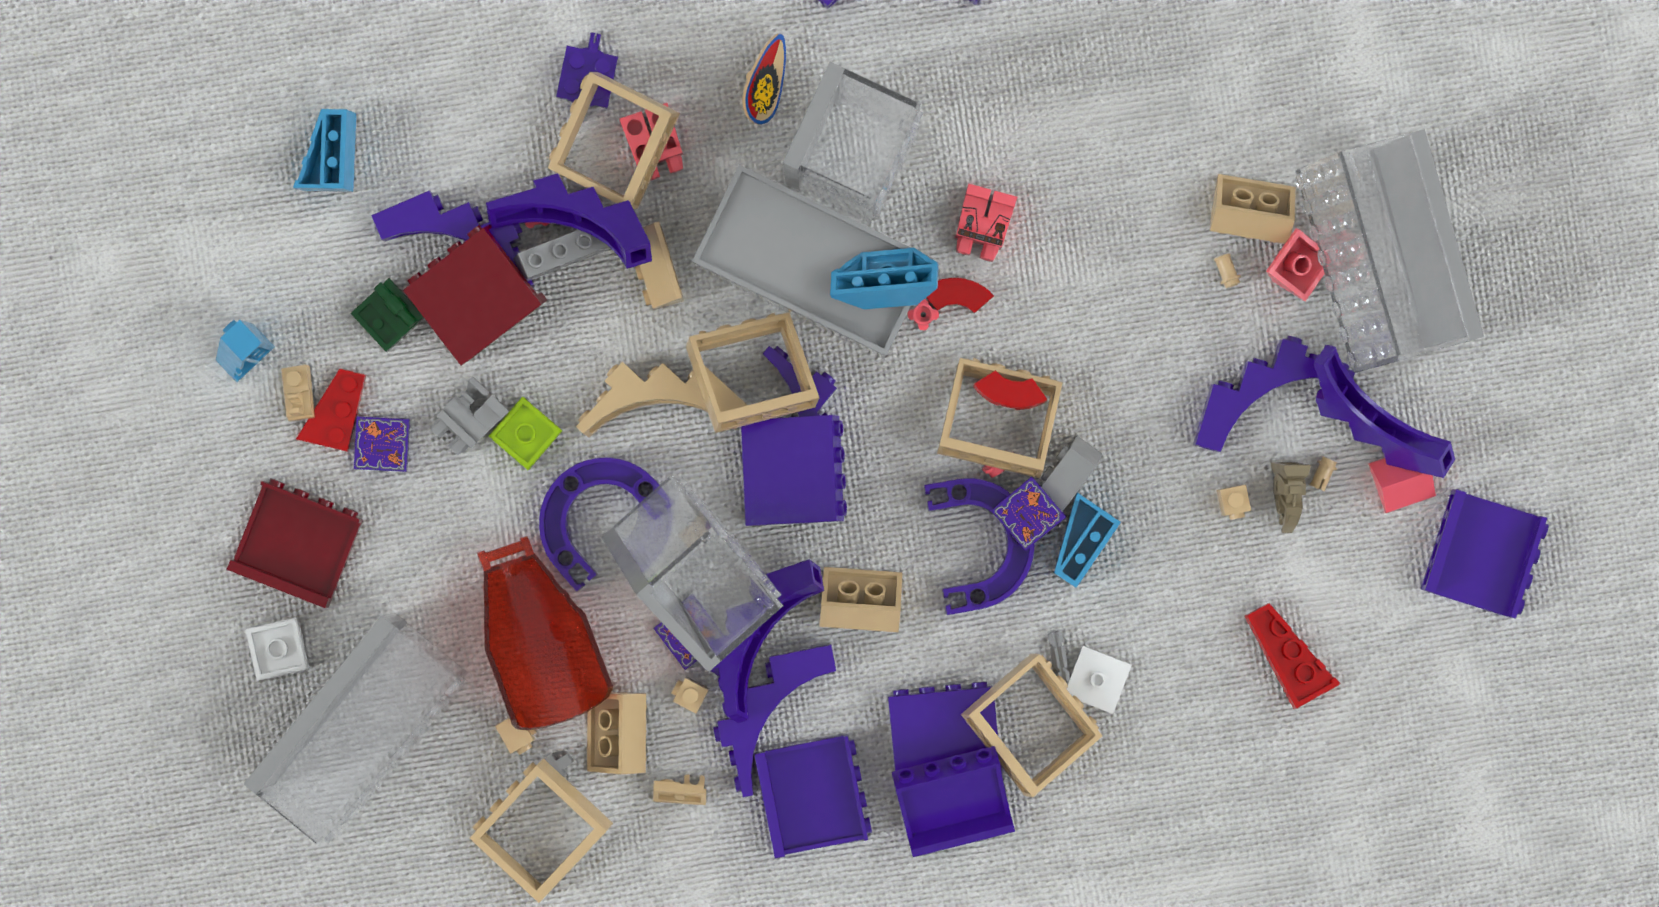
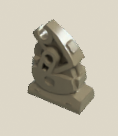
[1271,462,1311,533]

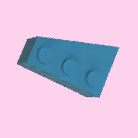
[293,109,356,192]
[216,320,275,382]

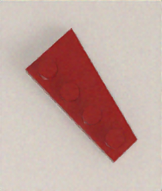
[1244,603,1341,709]

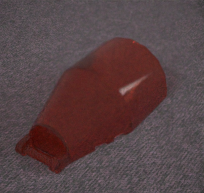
[477,536,613,730]

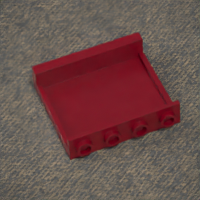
[403,224,547,366]
[226,478,363,608]

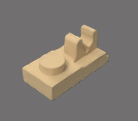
[281,365,315,421]
[653,774,706,805]

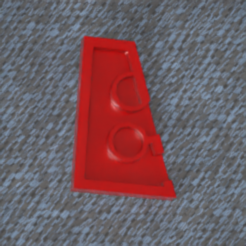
[296,369,367,452]

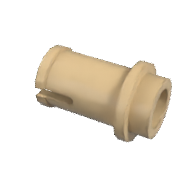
[1214,253,1241,289]
[1309,456,1337,491]

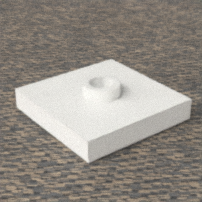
[245,617,310,681]
[1067,646,1132,714]

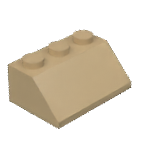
[1210,174,1296,244]
[635,222,684,310]
[820,567,902,632]
[587,692,647,774]

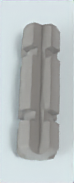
[1048,631,1070,682]

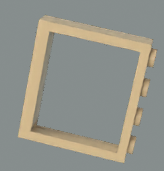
[548,72,680,209]
[686,312,819,433]
[937,358,1063,478]
[961,654,1102,797]
[470,758,613,903]

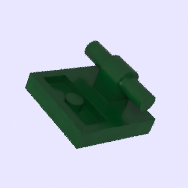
[350,278,424,352]

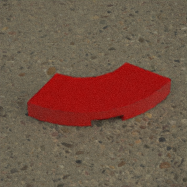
[926,278,994,313]
[973,370,1047,410]

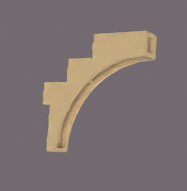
[576,362,747,438]

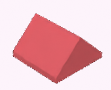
[1266,228,1336,301]
[1368,458,1436,513]

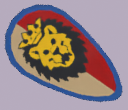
[742,34,786,125]

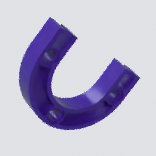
[539,458,678,592]
[924,478,1035,615]

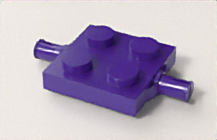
[556,32,618,122]

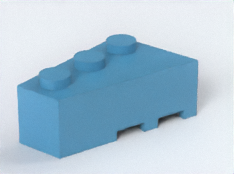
[1053,493,1121,588]

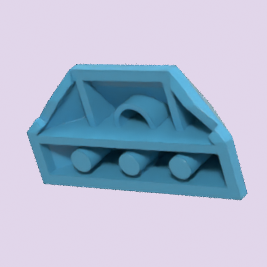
[830,248,939,310]

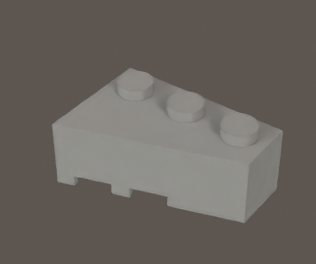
[1040,436,1102,512]

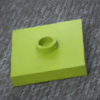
[488,396,563,471]

